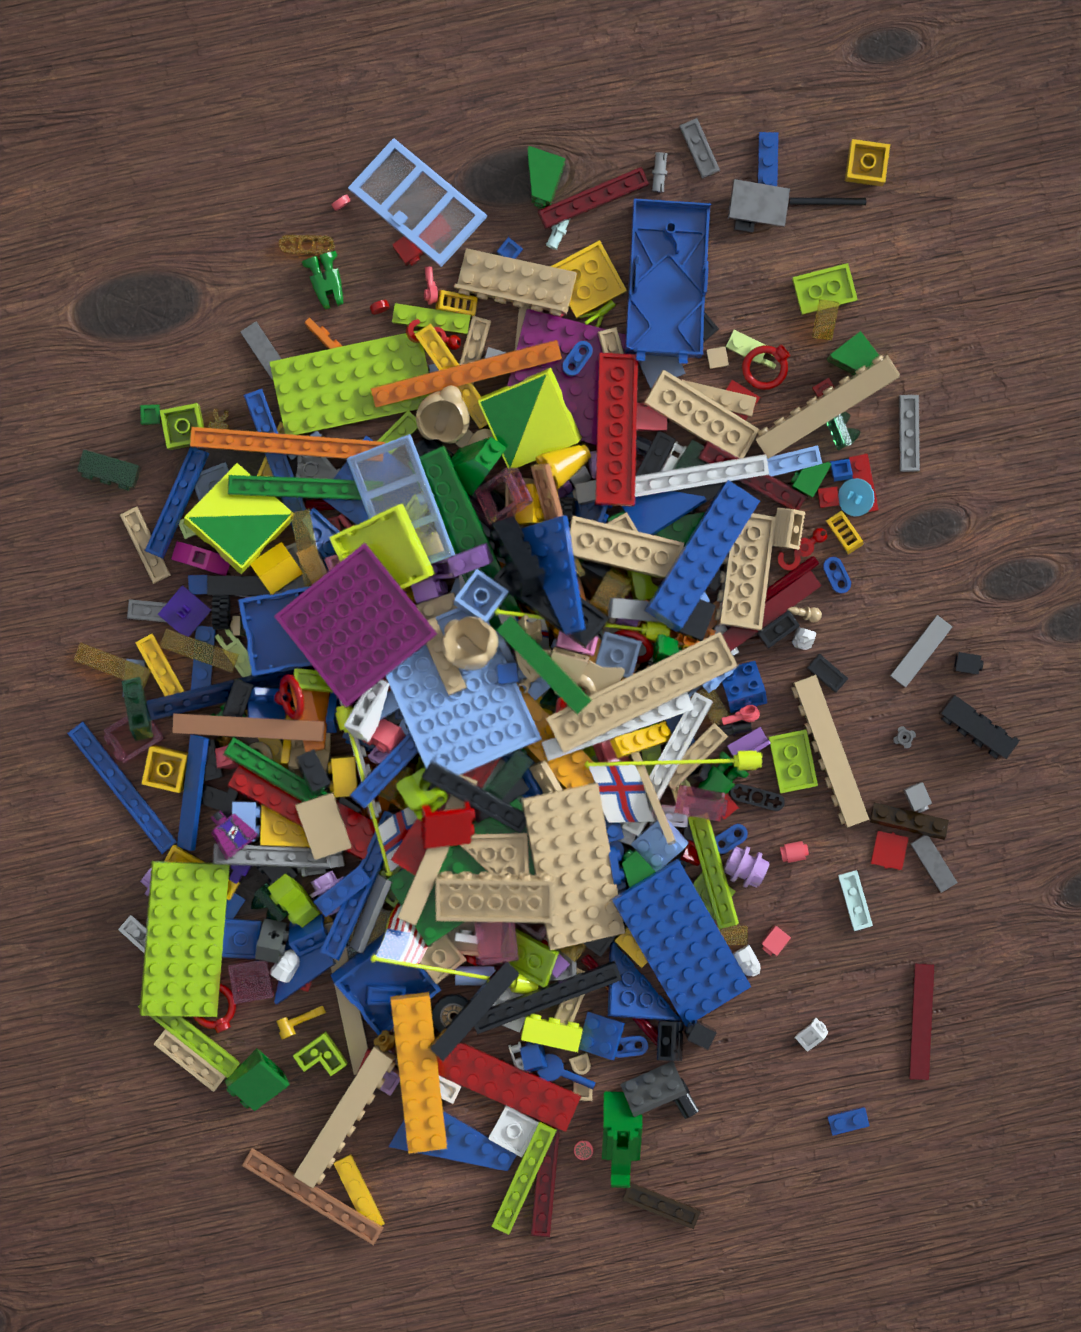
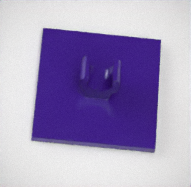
[158,585,212,639]

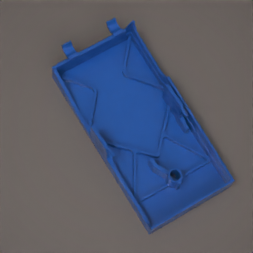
[625,199,711,364]

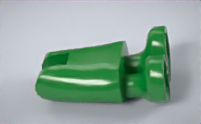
[302,251,343,310]
[694,751,749,808]

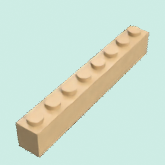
[756,355,900,459]
[791,675,869,827]
[294,1046,396,1188]

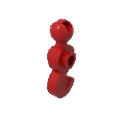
[406,319,461,350]
[778,528,827,570]

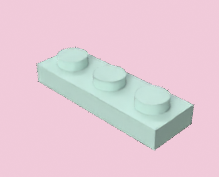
[838,870,873,931]

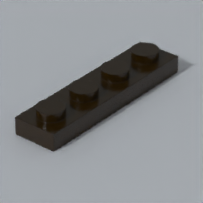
[870,802,949,840]
[622,1182,701,1229]

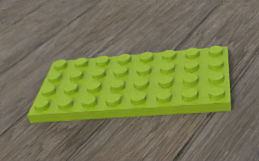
[269,330,432,435]
[140,861,229,1017]

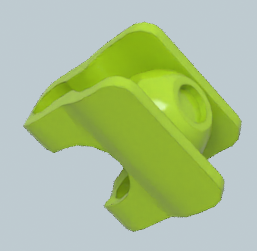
[627,570,659,601]
[396,768,448,821]

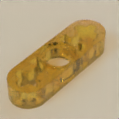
[279,235,335,254]

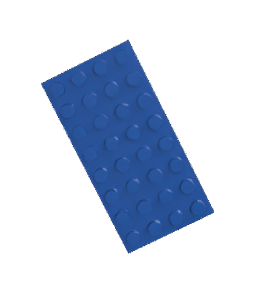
[611,859,751,1027]

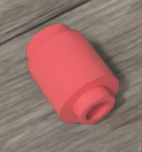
[780,841,809,863]

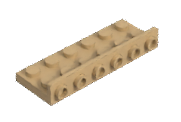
[454,248,577,316]
[715,513,776,631]
[436,871,554,923]

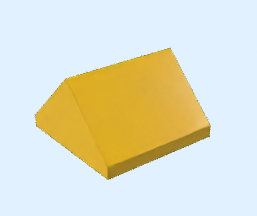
[251,542,303,595]

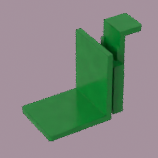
[602,1091,642,1188]

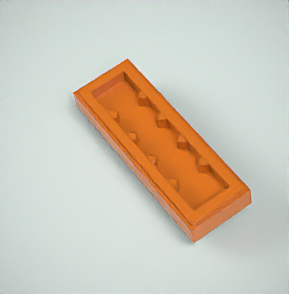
[305,317,342,349]

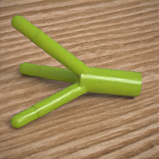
[579,300,616,327]

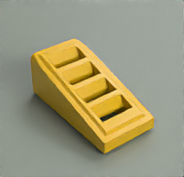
[435,290,478,316]
[826,511,864,554]

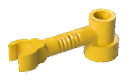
[276,1006,326,1040]

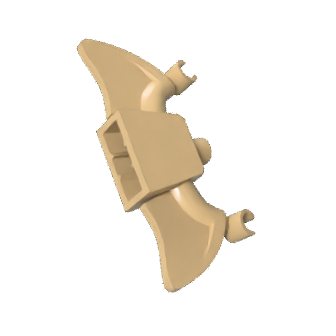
[515,646,625,697]

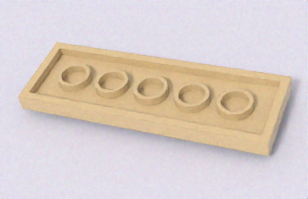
[644,370,759,458]
[569,516,684,578]

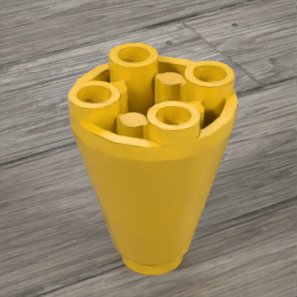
[536,444,591,490]

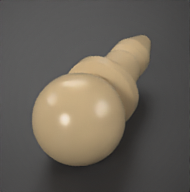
[788,607,822,623]

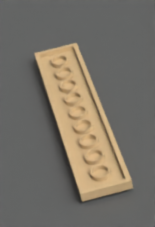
[546,632,738,753]

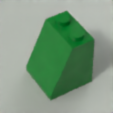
[528,146,565,209]
[826,331,880,375]
[451,437,506,496]
[621,849,656,888]
[225,1048,290,1111]

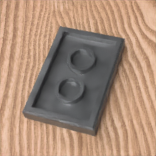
[728,179,790,227]

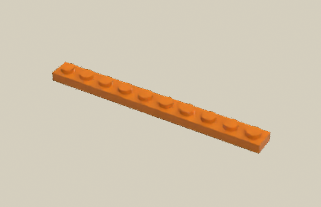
[371,340,562,407]
[190,427,385,462]

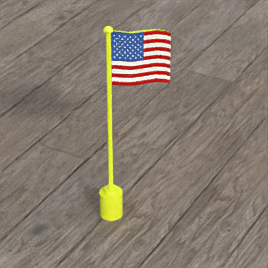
[371,904,539,994]

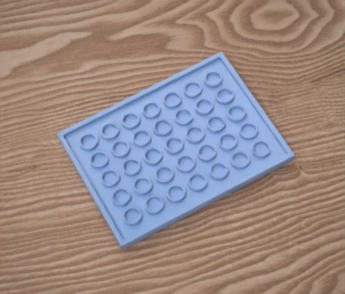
[386,608,541,786]

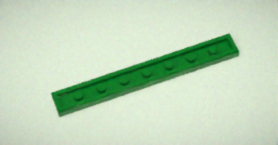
[228,475,384,501]

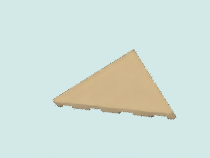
[460,833,529,875]

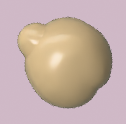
[416,386,470,444]
[441,616,498,670]

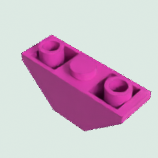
[171,541,230,576]

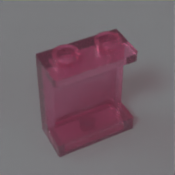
[472,921,519,966]

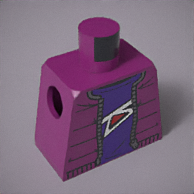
[211,811,258,860]

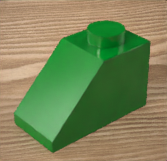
[791,462,831,499]
[653,634,682,665]

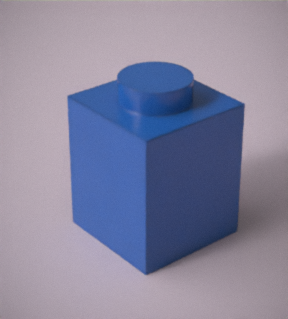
[520,1042,548,1072]

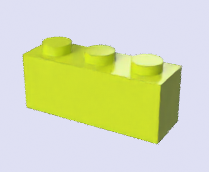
[520,1013,583,1052]

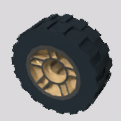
[432,994,468,1033]

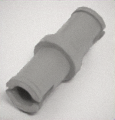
[652,152,667,193]

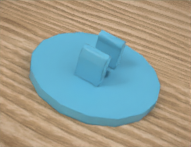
[838,478,874,517]

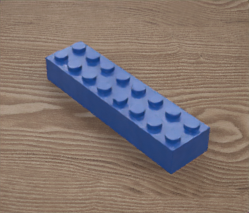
[644,480,760,632]

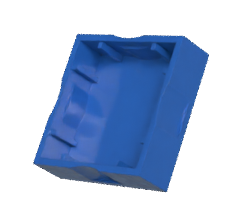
[238,586,313,677]
[331,933,441,1036]

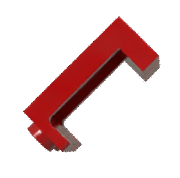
[421,802,475,849]

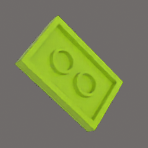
[792,263,858,315]
[768,729,818,793]
[496,926,559,988]

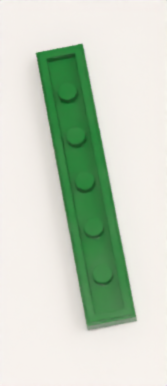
[497,616,592,715]
[223,737,329,802]

